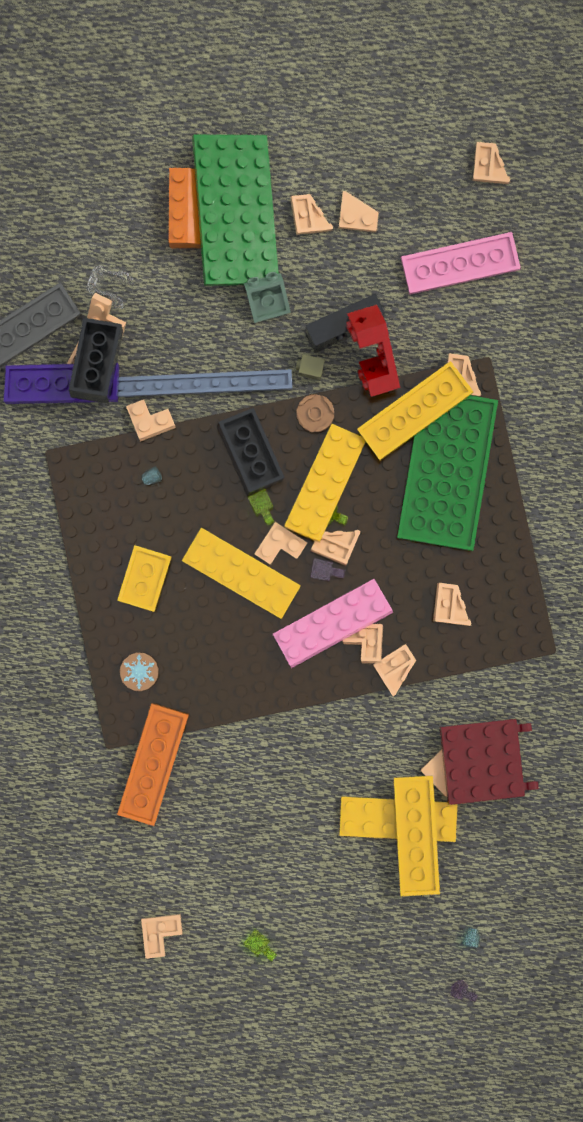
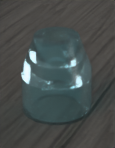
[141,466,162,485]
[463,928,480,948]

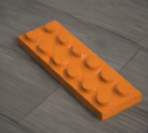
[117,703,189,826]

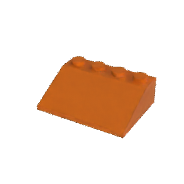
[169,168,201,248]

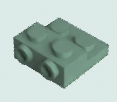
[244,272,291,323]

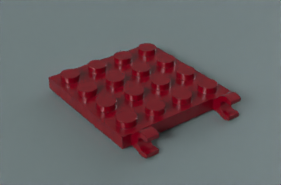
[440,719,539,805]

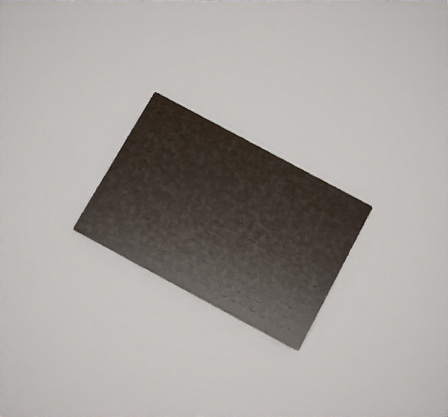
[46,357,556,749]

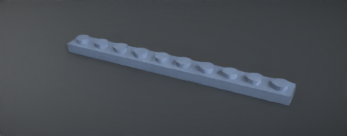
[118,369,292,397]

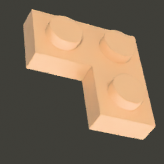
[87,293,126,336]
[126,399,176,441]
[254,522,307,565]
[343,624,383,664]
[141,914,183,959]

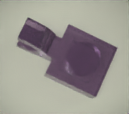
[310,558,345,582]

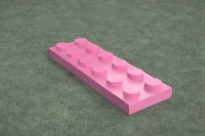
[401,232,521,295]
[273,579,393,668]

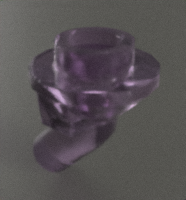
[451,980,478,1002]

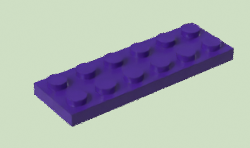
[4,363,119,404]

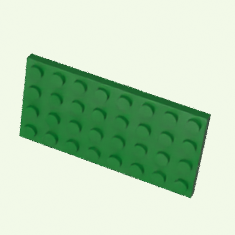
[192,134,279,286]
[397,395,498,551]

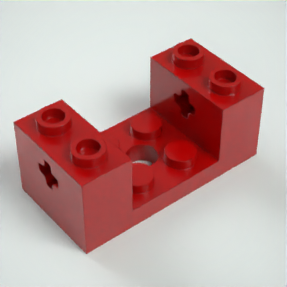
[346,305,400,397]

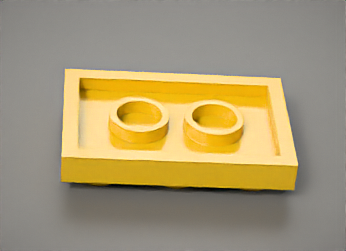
[117,545,172,612]

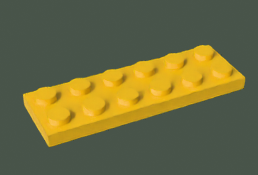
[357,361,474,460]
[284,424,366,543]
[182,528,301,619]
[393,776,440,896]
[339,796,457,842]

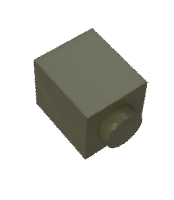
[296,354,325,381]

